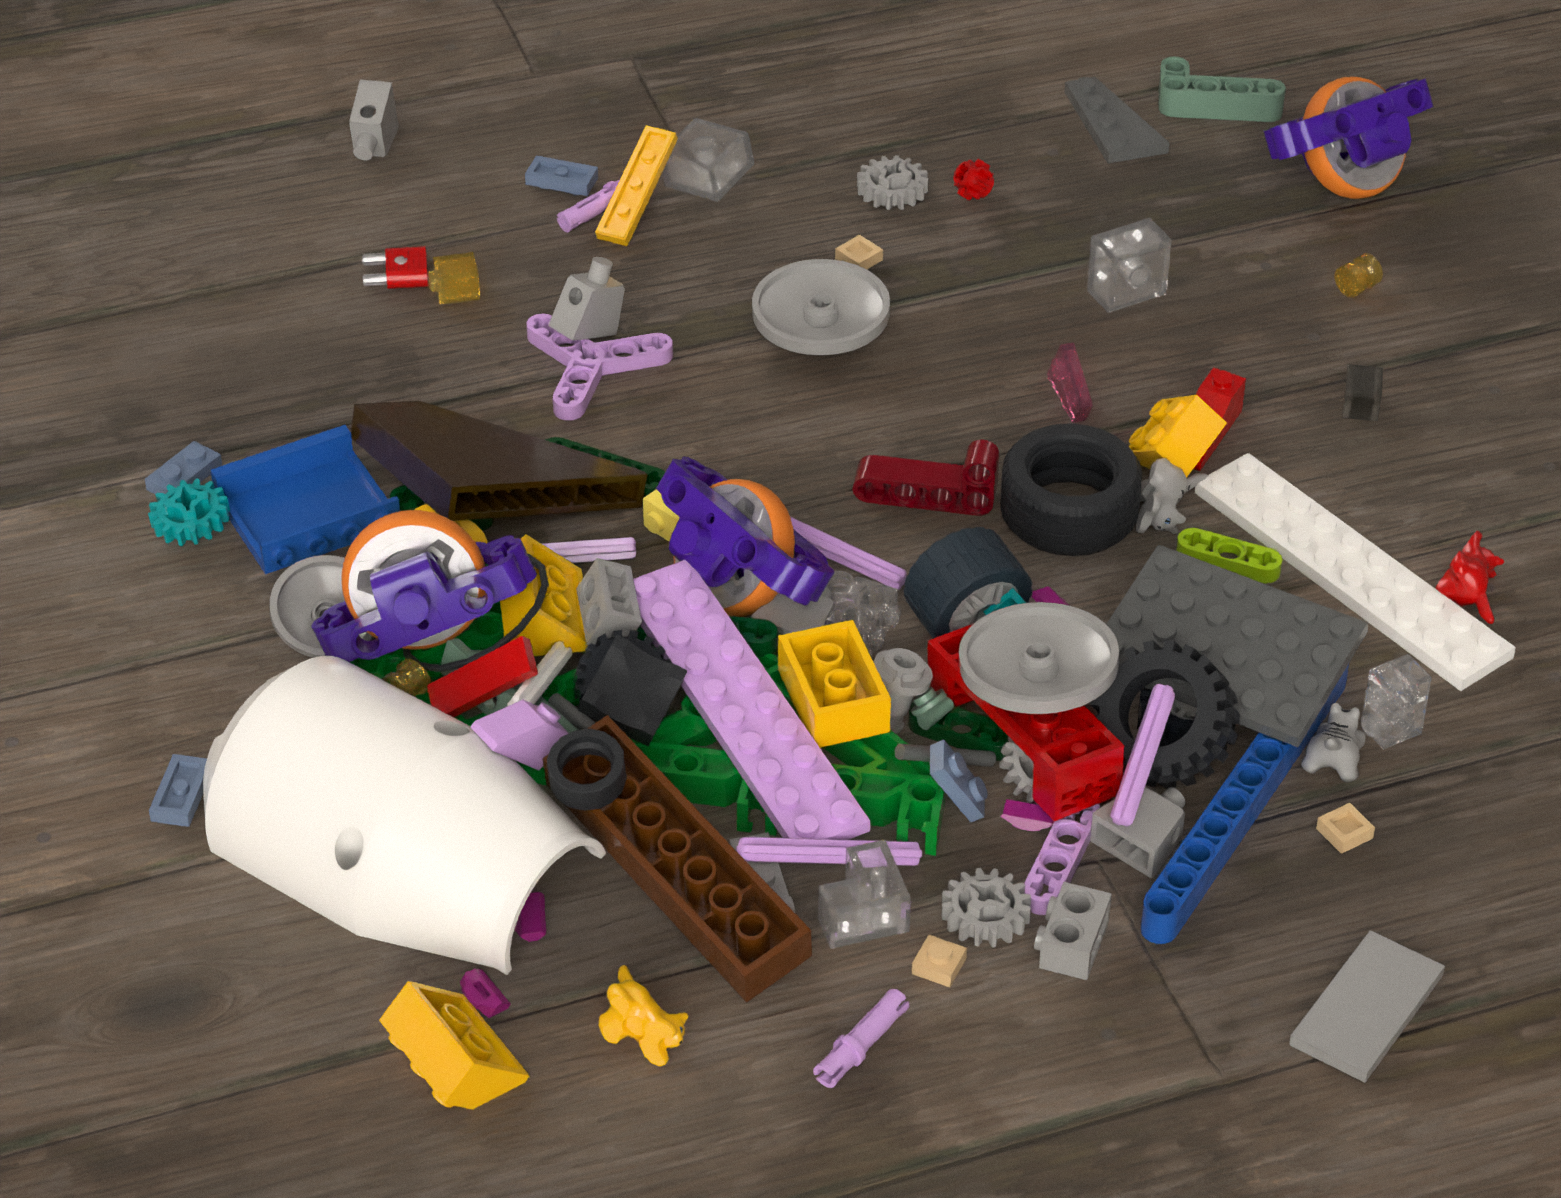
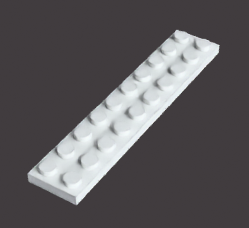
[1195,453,1516,691]

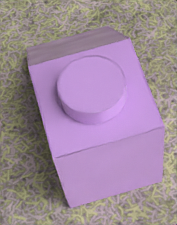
[471,700,568,770]

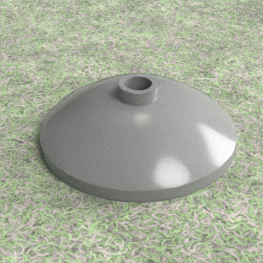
[269,555,374,658]

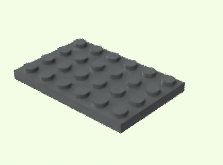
[1106,544,1368,747]

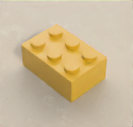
[778,620,891,748]

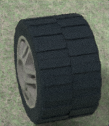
[903,527,1033,639]

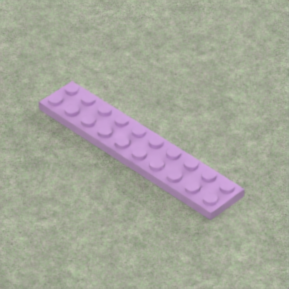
[633,560,870,840]

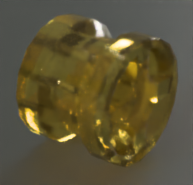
[382,659,431,697]

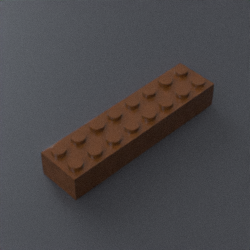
[542,715,812,1003]

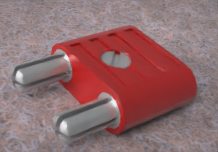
[362,246,428,289]

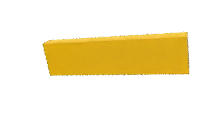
[595,125,678,246]

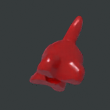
[1435,531,1504,624]

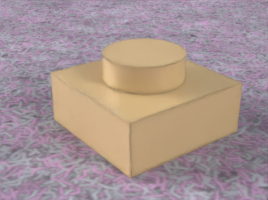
[835,235,883,269]
[1316,803,1375,854]
[912,935,967,987]

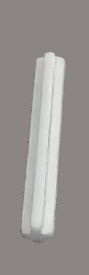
[507,641,572,706]

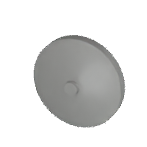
[752,259,890,355]
[959,602,1119,714]

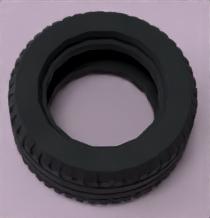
[1000,423,1142,556]

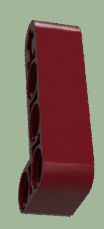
[852,439,1000,516]

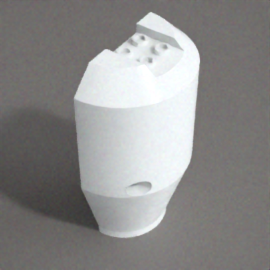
[203,656,606,975]

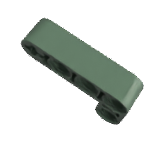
[1158,56,1286,122]

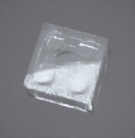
[662,118,755,202]
[1087,218,1172,313]

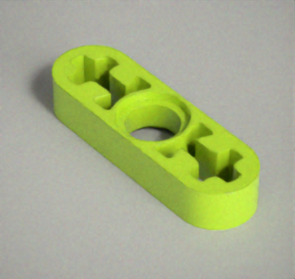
[1176,528,1282,584]

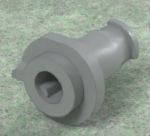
[873,648,933,734]

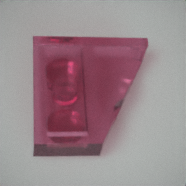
[1047,342,1093,423]

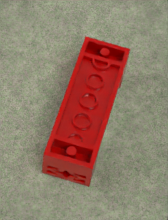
[927,623,1124,822]

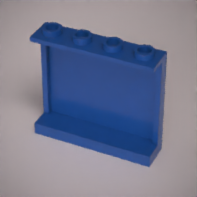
[211,425,400,574]

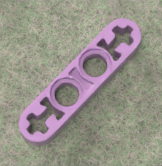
[1024,804,1100,915]

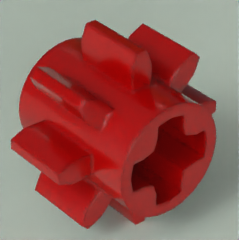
[953,158,994,201]

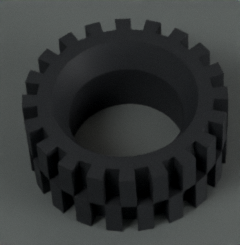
[1090,640,1240,789]

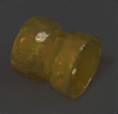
[1334,253,1383,298]

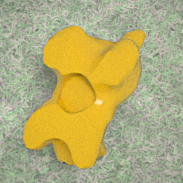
[598,965,688,1066]

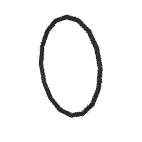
[403,554,549,672]

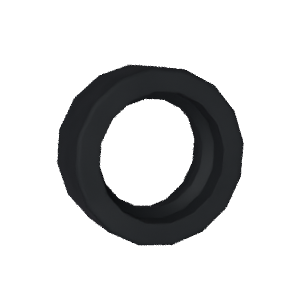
[547,729,627,810]

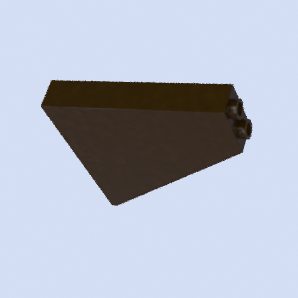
[351,401,647,521]

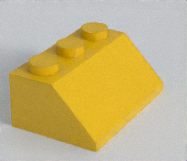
[500,534,588,656]
[379,981,530,1110]

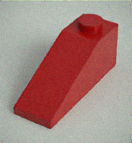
[1193,367,1246,471]

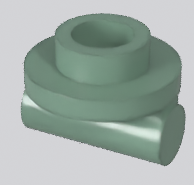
[910,687,954,730]

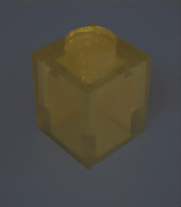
[428,252,480,304]

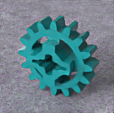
[148,478,230,546]

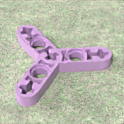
[526,314,673,421]

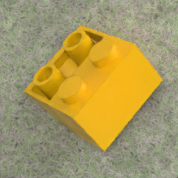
[1129,395,1227,478]

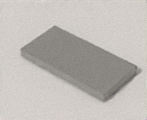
[1289,930,1445,1083]

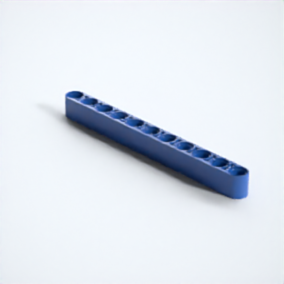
[1140,662,1350,944]

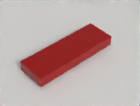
[427,636,538,717]

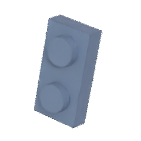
[525,156,598,196]
[145,441,222,494]
[930,740,987,822]
[149,754,207,827]

